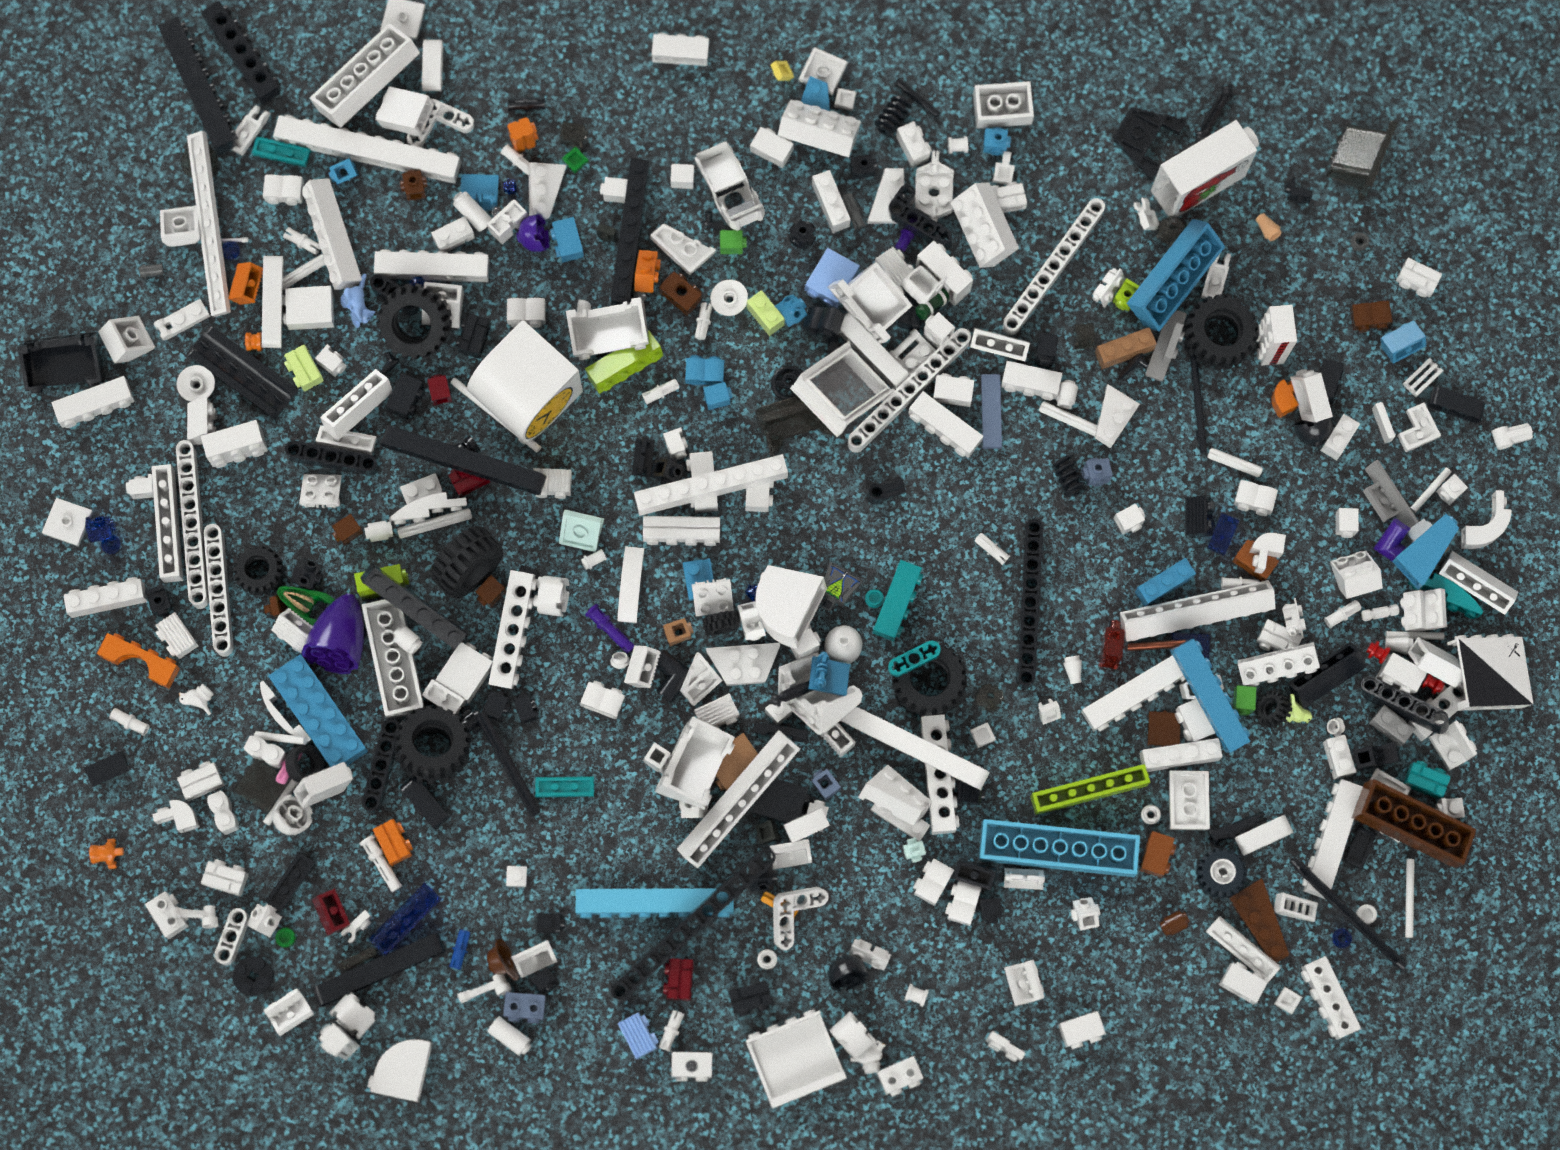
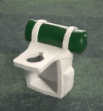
[901,265,950,320]

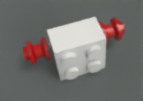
[1366,641,1445,695]

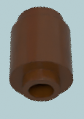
[1159,910,1190,937]

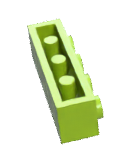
[585,331,663,394]

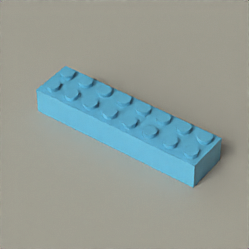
[978,819,1140,877]

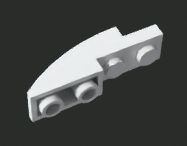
[389,492,467,525]

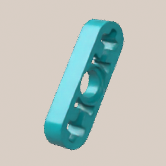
[888,641,941,677]

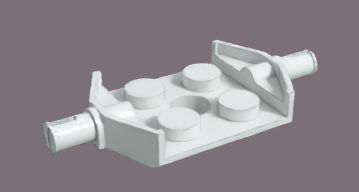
[915,151,954,231]

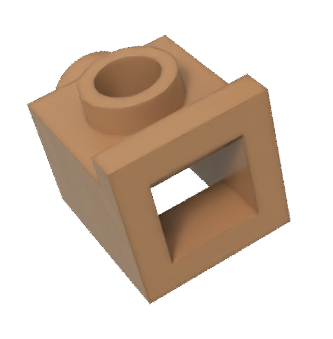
[663,618,694,647]

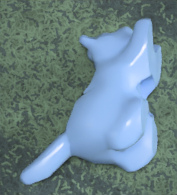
[340,274,375,328]

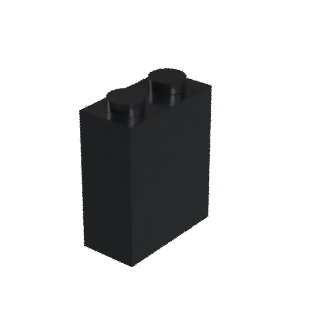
[752,778,811,824]

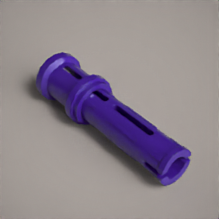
[585,603,635,654]

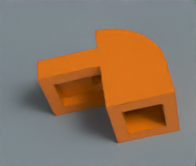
[1271,379,1299,418]

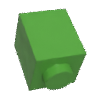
[720,230,746,254]
[1233,685,1256,716]

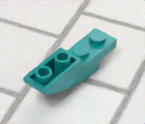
[1408,573,1483,619]

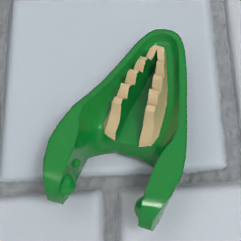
[277,586,334,626]

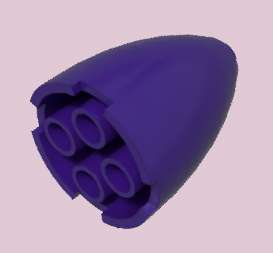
[302,593,364,674]

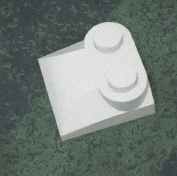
[160,206,201,247]

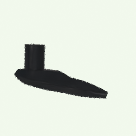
[701,211,734,230]
[379,351,400,375]
[1118,353,1149,381]

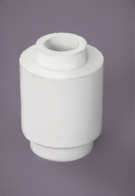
[1056,380,1078,409]
[364,520,393,542]
[393,626,423,654]

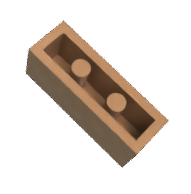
[1095,327,1157,369]

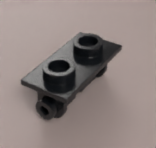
[632,436,655,477]

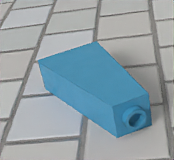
[1392,514,1459,590]

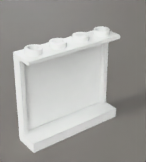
[746,1009,847,1109]

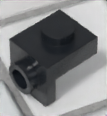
[1285,177,1313,204]

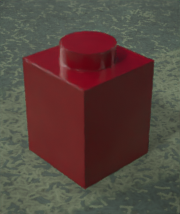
[427,374,452,406]

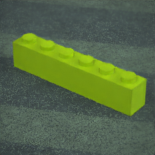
[1030,764,1150,815]

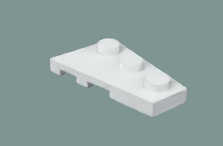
[1095,384,1140,448]

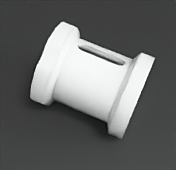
[948,136,968,154]
[904,984,929,1007]

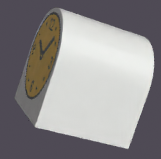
[467,320,583,442]

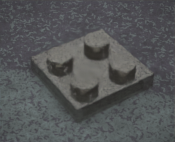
[234,759,290,813]

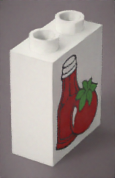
[1151,120,1259,221]

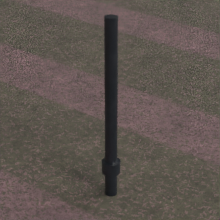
[1189,348,1208,453]

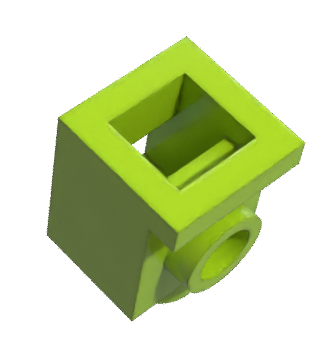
[1113,278,1140,312]

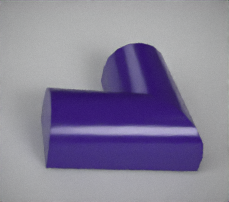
[1373,518,1411,561]

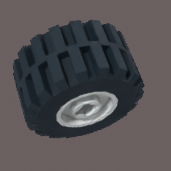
[1196,847,1248,899]

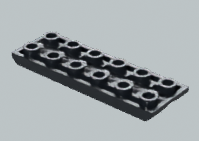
[186,325,299,420]

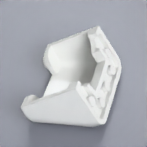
[566,297,649,360]
[778,652,862,735]
[655,716,735,808]

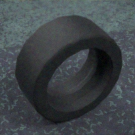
[285,745,324,783]

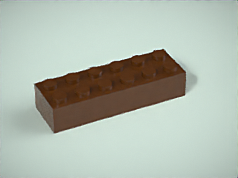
[1352,779,1477,868]

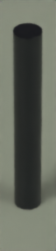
[894,78,941,118]

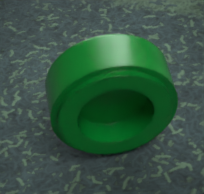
[275,927,296,948]

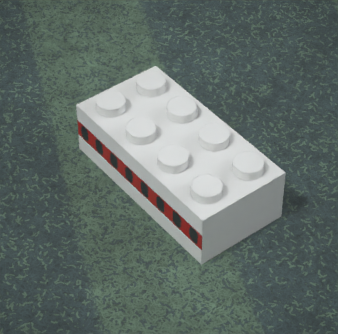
[1256,305,1297,365]

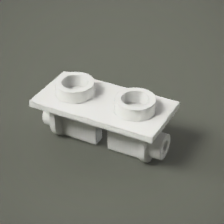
[1092,268,1125,308]
[1282,598,1306,638]
[1004,868,1045,890]
[848,939,891,970]

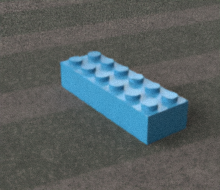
[1127,219,1225,332]
[268,654,368,767]

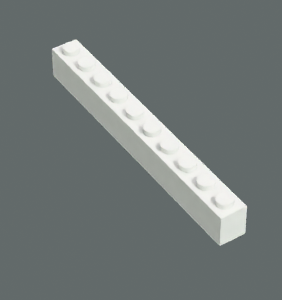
[273,115,461,184]

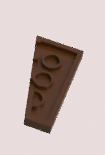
[1229,878,1289,963]

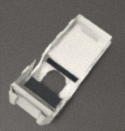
[695,141,765,231]

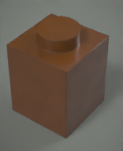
[331,513,363,546]
[475,575,506,608]

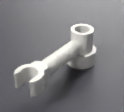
[167,905,218,928]
[457,974,512,1003]

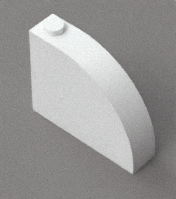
[756,565,827,649]

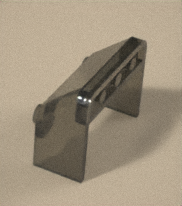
[755,389,844,457]

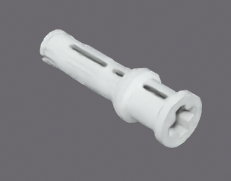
[359,834,402,892]

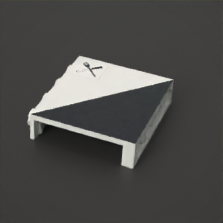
[1447,634,1534,711]

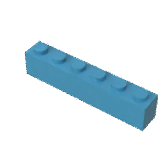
[1170,639,1250,753]

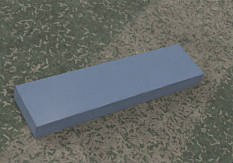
[981,374,1002,449]

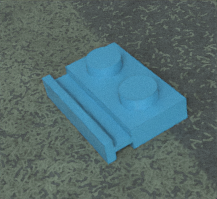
[683,558,714,601]

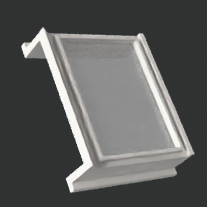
[790,341,895,437]

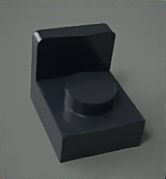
[537,912,565,934]

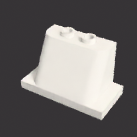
[828,262,913,343]

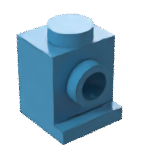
[329,158,360,185]

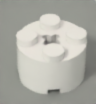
[533,576,569,617]
[329,993,375,1039]
[830,1012,876,1059]

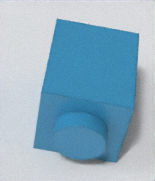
[703,382,733,410]

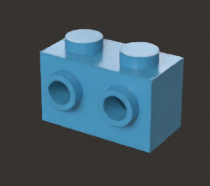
[550,217,584,263]
[1381,320,1426,364]

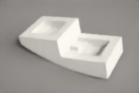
[783,808,830,843]

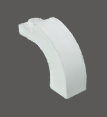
[1461,490,1512,549]

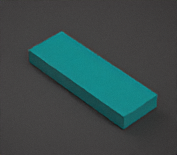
[252,136,311,168]
[535,776,594,798]

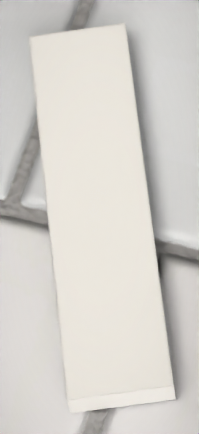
[1206,916,1281,982]

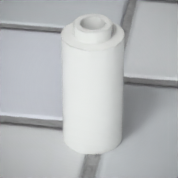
[453,192,492,232]
[487,1016,532,1056]

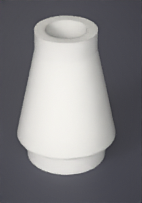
[1385,636,1413,655]
[1063,655,1082,684]

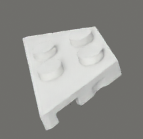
[706,643,780,686]

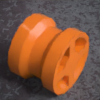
[245,332,263,351]

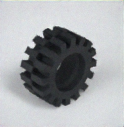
[702,611,740,636]
[1254,690,1292,729]

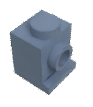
[811,769,841,801]

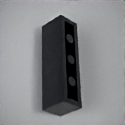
[1287,642,1367,708]

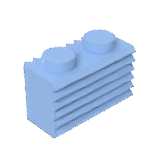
[618,1012,659,1060]

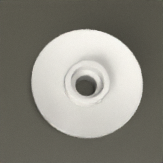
[711,280,748,316]
[177,365,215,402]

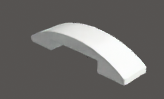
[617,546,644,623]
[260,681,314,745]

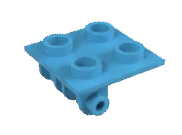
[461,174,499,211]
[809,652,850,696]

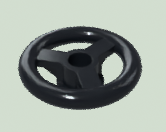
[771,365,804,402]

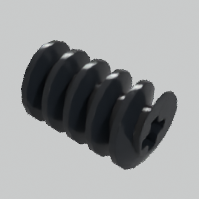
[874,96,912,138]
[1052,454,1088,497]

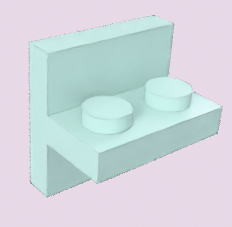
[559,510,604,552]

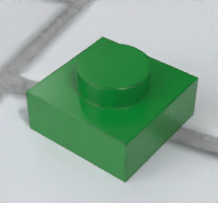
[562,147,588,174]

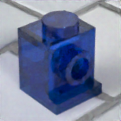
[85,516,116,543]

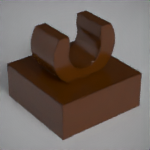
[263,595,287,617]

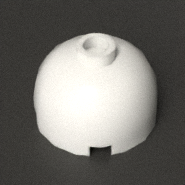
[824,625,863,664]
[272,795,313,835]

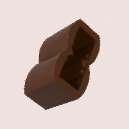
[1350,301,1393,333]

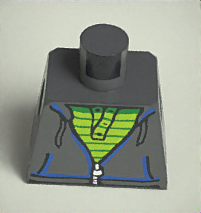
[821,562,863,612]

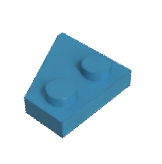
[801,76,830,111]

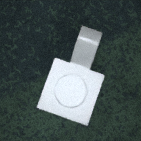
[993,151,1014,184]
[1134,198,1160,230]
[341,910,372,944]

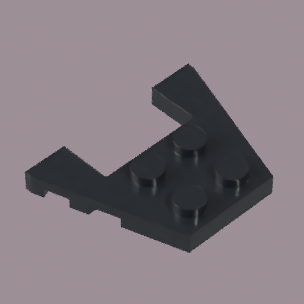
[1112,107,1188,180]

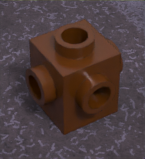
[400,170,428,201]

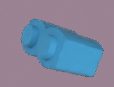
[685,355,724,386]

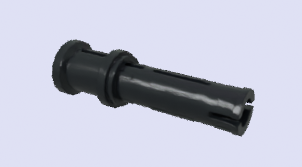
[1208,811,1267,846]

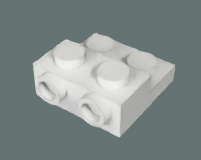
[1400,588,1447,632]

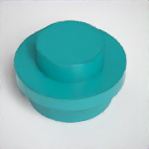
[865,589,884,608]

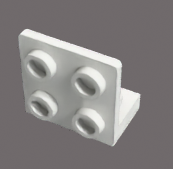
[1429,720,1477,771]

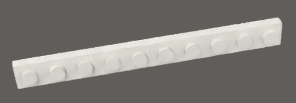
[187,131,231,317]

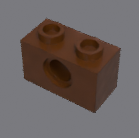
[659,271,702,316]

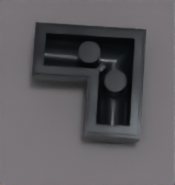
[656,650,689,704]

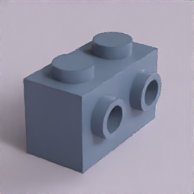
[503,992,546,1024]

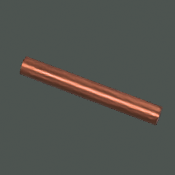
[1128,640,1186,651]

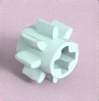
[903,837,926,863]

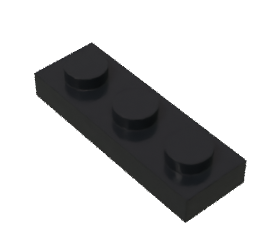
[265,852,316,912]

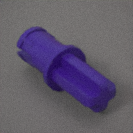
[895,218,917,252]

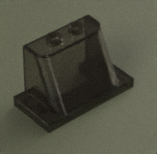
[1326,120,1398,200]

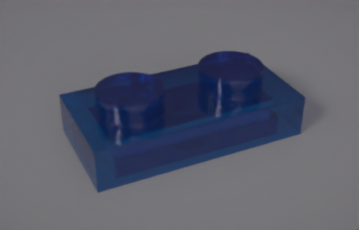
[1207,513,1239,556]

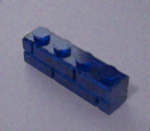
[368,882,442,956]

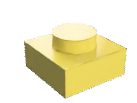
[771,61,794,81]

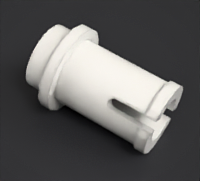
[581,549,607,570]

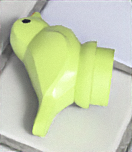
[1284,694,1312,723]

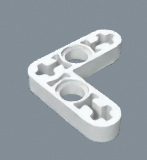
[407,99,474,147]
[773,887,828,950]

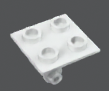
[299,474,342,508]
[692,578,734,617]

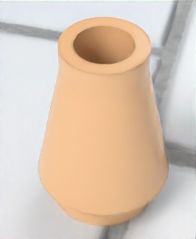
[1256,213,1282,241]

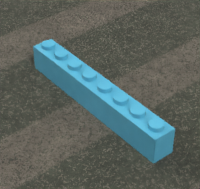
[576,888,734,918]

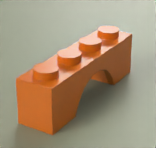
[97,633,180,689]

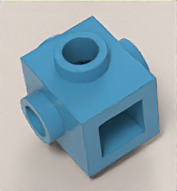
[983,127,1011,156]
[775,294,807,327]

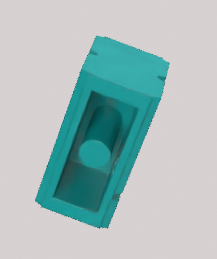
[1404,761,1450,800]

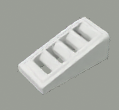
[1273,893,1318,922]

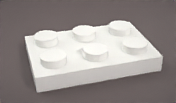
[1169,771,1210,830]

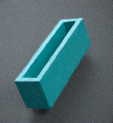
[873,560,924,642]

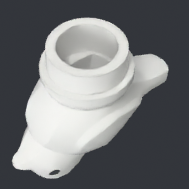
[179,684,214,715]
[850,1041,885,1074]

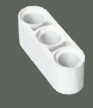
[422,40,443,91]
[1234,815,1294,856]
[215,908,249,966]

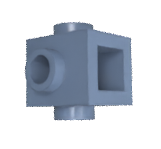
[1081,458,1113,487]

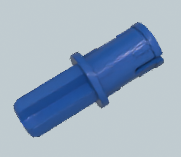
[449,930,471,970]

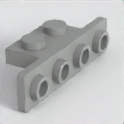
[1145,310,1187,382]
[1363,460,1419,528]

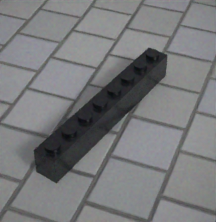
[157,16,238,156]
[611,158,650,306]

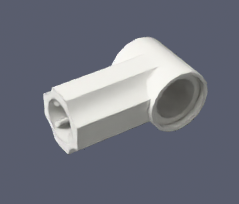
[1492,423,1533,450]

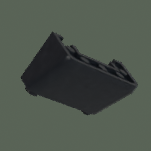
[17,332,103,394]

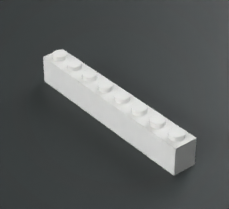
[634,454,788,516]
[1120,580,1275,641]
[677,730,800,868]

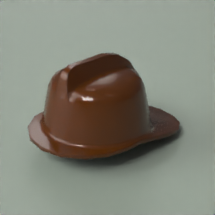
[487,939,519,981]

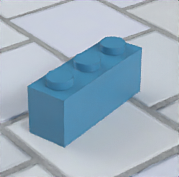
[1135,558,1196,607]

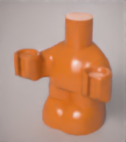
[89,838,124,869]

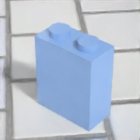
[805,248,860,308]

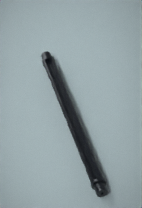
[1289,856,1407,971]

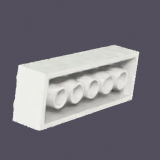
[310,23,420,128]
[362,599,425,719]

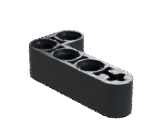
[888,185,952,250]

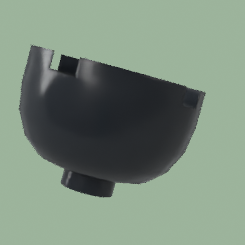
[1293,418,1333,447]
[828,954,869,991]

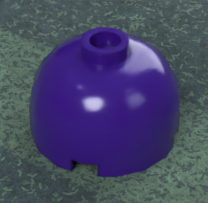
[516,214,550,252]

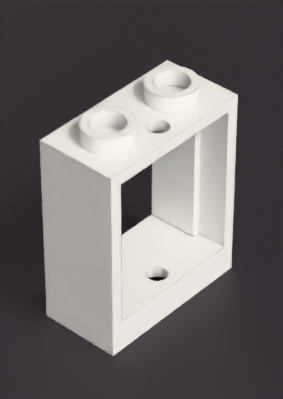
[1290,369,1333,422]

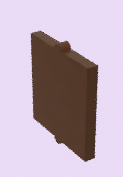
[1147,710,1181,747]

